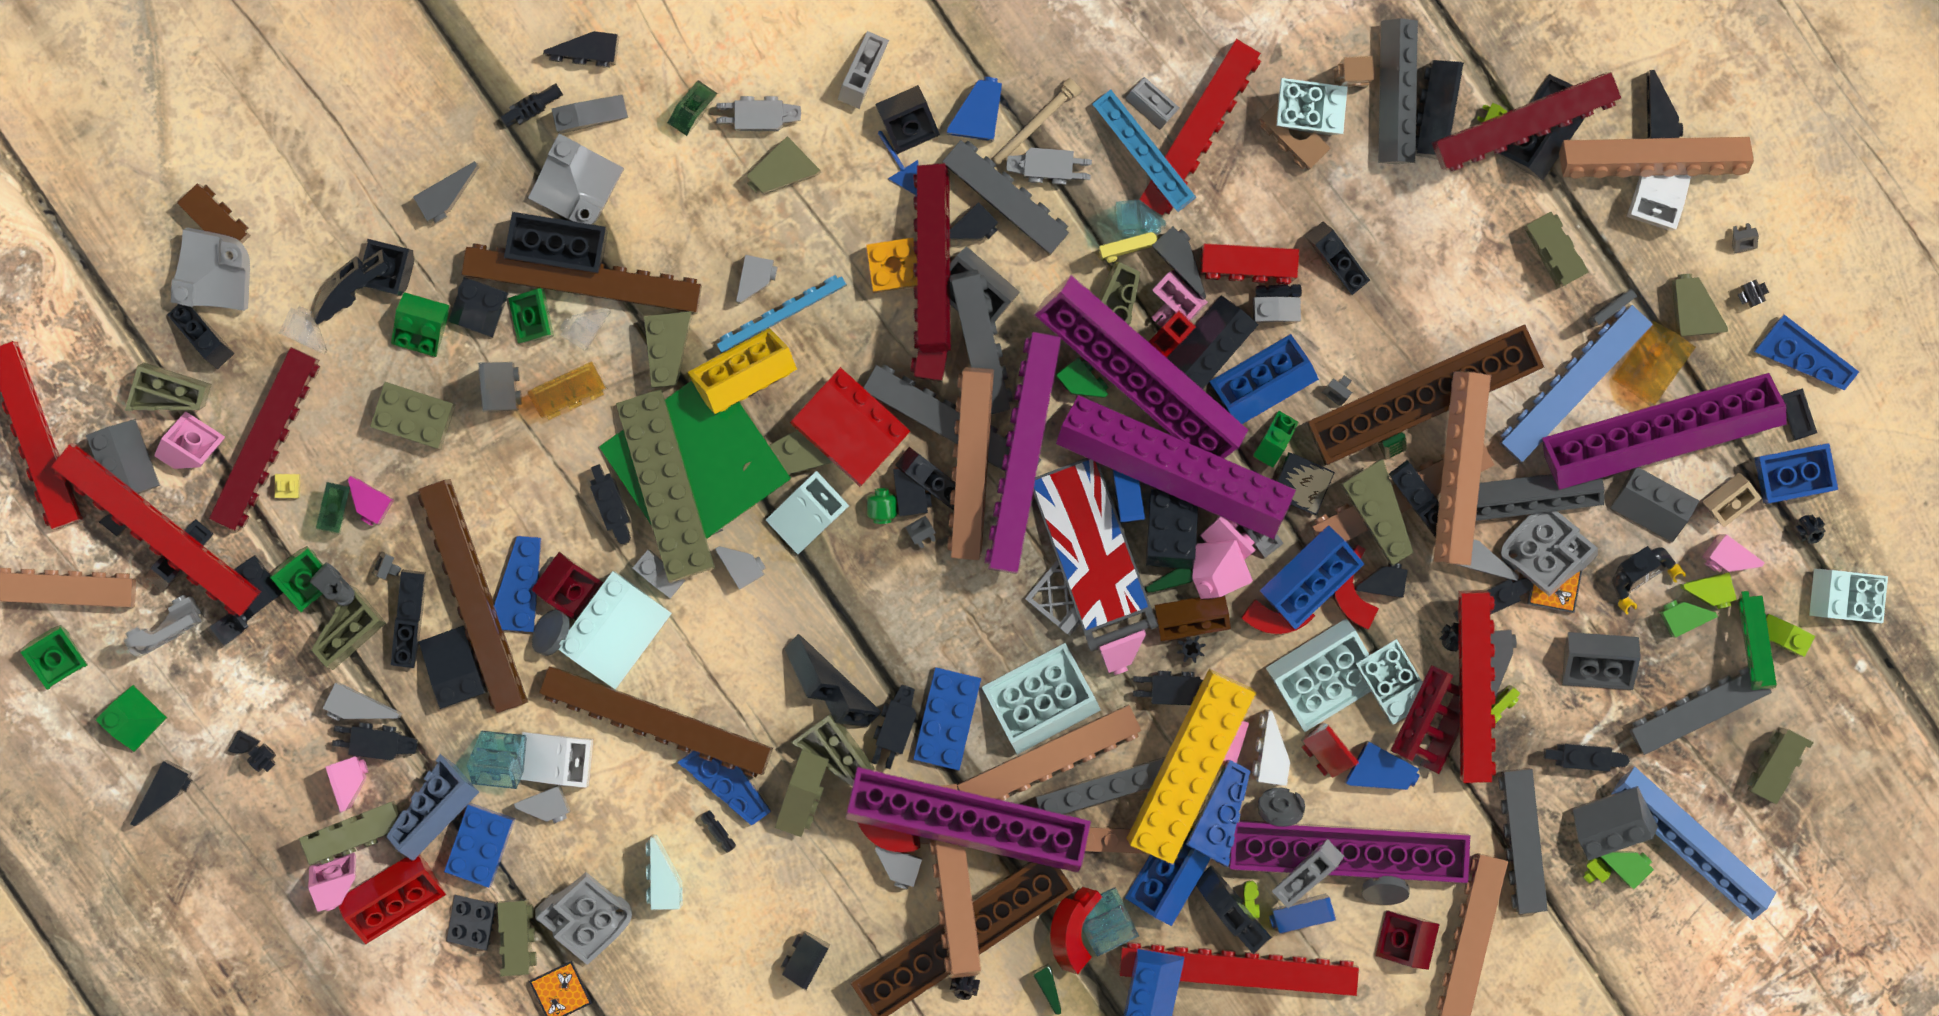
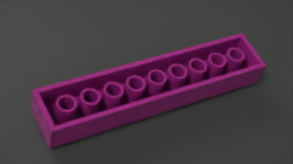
[1034,275,1248,459]
[984,332,1061,574]
[1542,373,1787,490]
[1056,395,1296,539]
[845,767,1091,873]
[1228,820,1471,883]

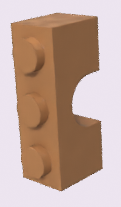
[1334,56,1374,88]
[1259,100,1331,170]

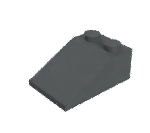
[478,362,522,413]

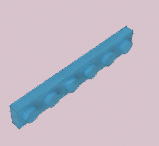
[1093,89,1197,212]
[717,275,847,353]

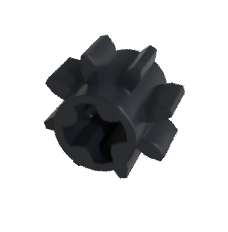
[1738,279,1769,308]
[1795,514,1826,544]
[1439,622,1459,652]
[1177,635,1206,663]
[247,743,276,772]
[950,976,980,1000]

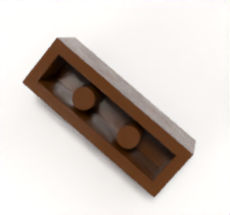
[177,183,251,244]
[1154,595,1231,641]

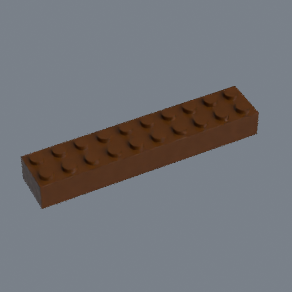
[1306,324,1545,465]
[851,862,1075,1016]

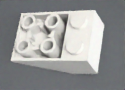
[1627,175,1691,231]
[1252,709,1290,786]
[518,732,593,788]

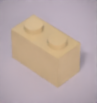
[1702,473,1762,527]

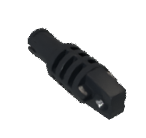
[501,83,563,128]

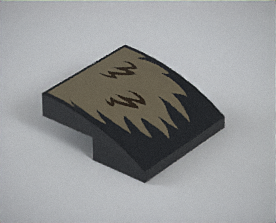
[1276,452,1335,515]

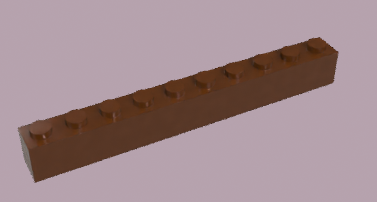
[462,243,702,313]
[418,479,528,714]
[539,666,773,778]

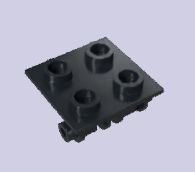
[447,895,497,951]

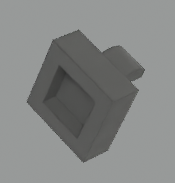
[1732,223,1759,253]
[1322,375,1352,407]
[905,515,935,548]
[372,551,401,579]

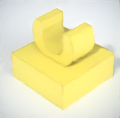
[275,474,300,498]

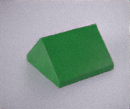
[508,288,554,344]

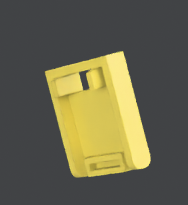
[1098,232,1157,263]

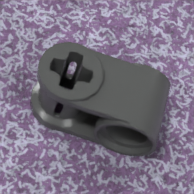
[310,562,355,606]

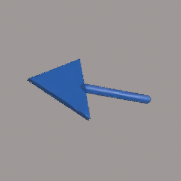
[878,131,918,196]

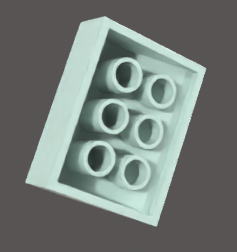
[559,571,672,689]
[1266,619,1371,732]
[982,643,1101,755]

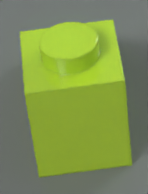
[1680,572,1737,609]
[1766,614,1816,657]

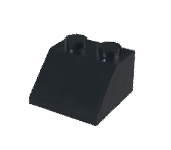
[875,85,940,154]
[781,931,830,990]

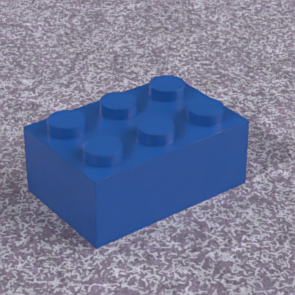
[1754,443,1838,504]
[444,803,516,888]

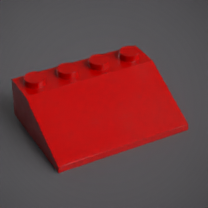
[790,367,910,487]

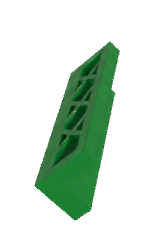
[1738,591,1777,690]

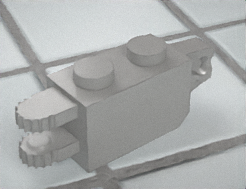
[716,96,801,131]
[1007,148,1092,185]

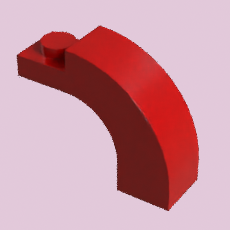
[1149,310,1196,357]
[1333,545,1379,630]
[1240,599,1316,634]
[857,822,921,852]
[1050,887,1102,974]

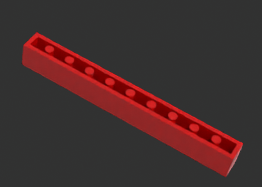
[51,443,261,616]
[1119,942,1359,996]

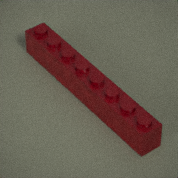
[1432,72,1622,172]
[913,163,950,353]
[209,347,321,531]

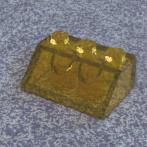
[1612,321,1696,406]
[527,362,608,420]

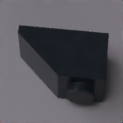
[950,202,998,241]
[893,469,932,516]
[1355,562,1408,598]

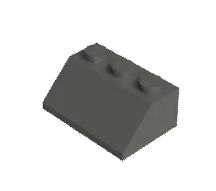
[950,246,1020,322]
[86,419,161,494]
[1610,467,1699,542]
[1562,632,1641,690]
[1573,786,1658,861]

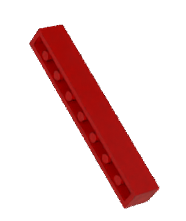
[1138,39,1261,217]
[0,341,83,529]
[1458,590,1496,783]

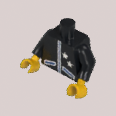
[1612,546,1686,615]

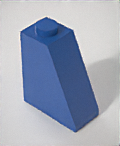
[947,77,1002,142]
[1112,469,1145,522]
[1344,741,1420,790]
[1269,893,1336,934]

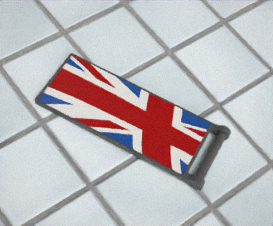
[1033,458,1158,652]

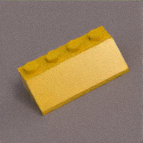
[688,328,797,414]

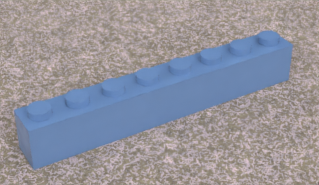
[1499,305,1653,463]
[1611,767,1776,920]

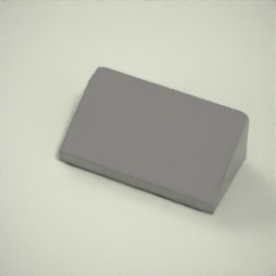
[1126,77,1179,129]

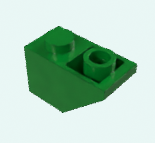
[1056,357,1109,398]
[1253,411,1299,468]

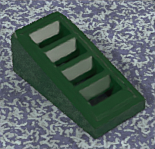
[1378,432,1407,459]
[1145,568,1193,593]
[1033,963,1062,1015]

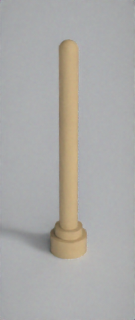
[993,77,1082,165]

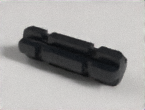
[1255,284,1302,297]
[700,810,736,853]

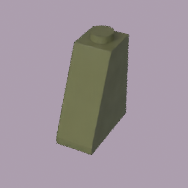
[747,136,821,195]
[1672,273,1728,337]

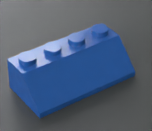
[1210,334,1319,424]
[1260,525,1364,629]
[1125,827,1211,926]
[1123,949,1184,1016]

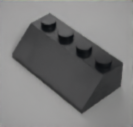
[1415,60,1464,160]
[1498,74,1585,181]
[504,212,608,274]
[1167,295,1259,390]

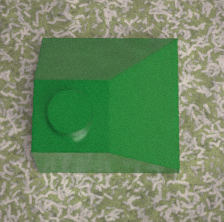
[96,685,168,752]

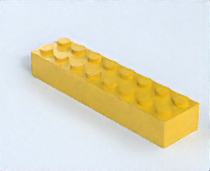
[1126,669,1256,864]

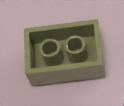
[370,382,456,449]

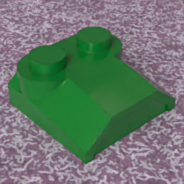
[270,546,323,612]
[20,625,88,690]

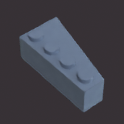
[386,754,479,861]

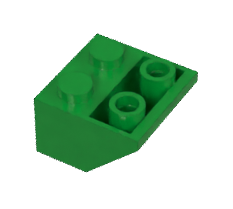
[391,292,450,357]

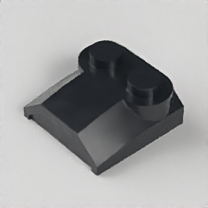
[362,239,415,296]
[448,277,509,338]
[234,555,284,621]

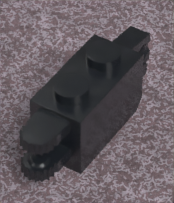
[590,464,631,545]
[1453,578,1534,622]
[1133,670,1203,705]
[871,685,917,769]
[332,722,418,761]
[1543,743,1630,771]

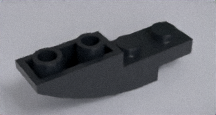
[313,249,389,325]
[1389,460,1439,539]
[391,569,426,668]
[1196,866,1272,954]

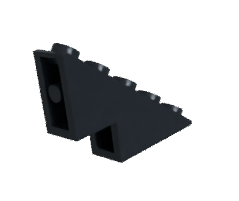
[784,634,881,727]

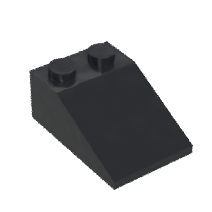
[419,625,488,709]

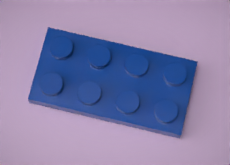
[913,667,981,770]

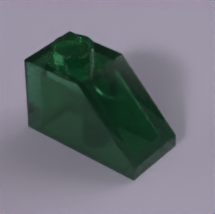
[667,80,718,136]
[316,482,350,535]

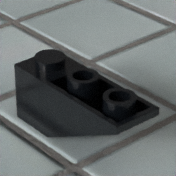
[543,31,619,68]
[1305,222,1370,295]
[167,304,235,370]
[895,447,956,511]

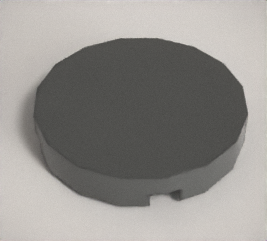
[532,610,569,656]
[1257,788,1305,826]
[1362,876,1410,905]

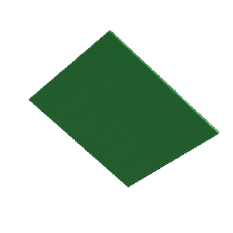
[599,381,791,539]

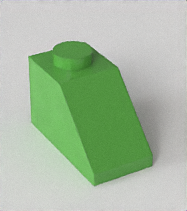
[1659,599,1718,638]
[1600,851,1654,889]

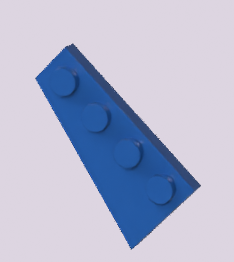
[1754,314,1859,391]
[494,536,542,632]
[677,751,771,825]
[1185,760,1250,867]

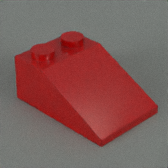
[1301,722,1359,778]

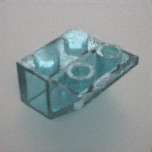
[1114,200,1166,237]
[467,730,527,789]
[1082,887,1139,957]

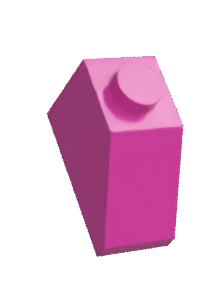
[348,476,394,526]

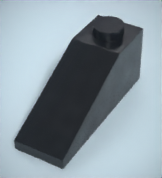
[1646,70,1683,139]
[146,519,214,592]
[130,760,193,826]

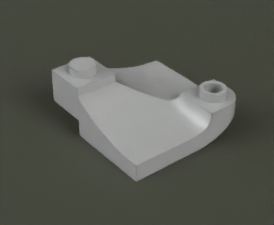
[528,134,624,225]
[171,227,250,311]
[1501,511,1598,597]
[123,595,202,657]
[535,872,632,965]

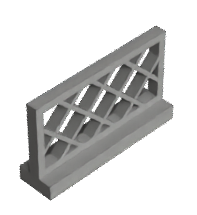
[1025,560,1081,636]

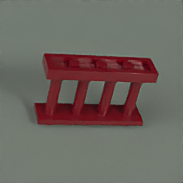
[1390,665,1460,774]

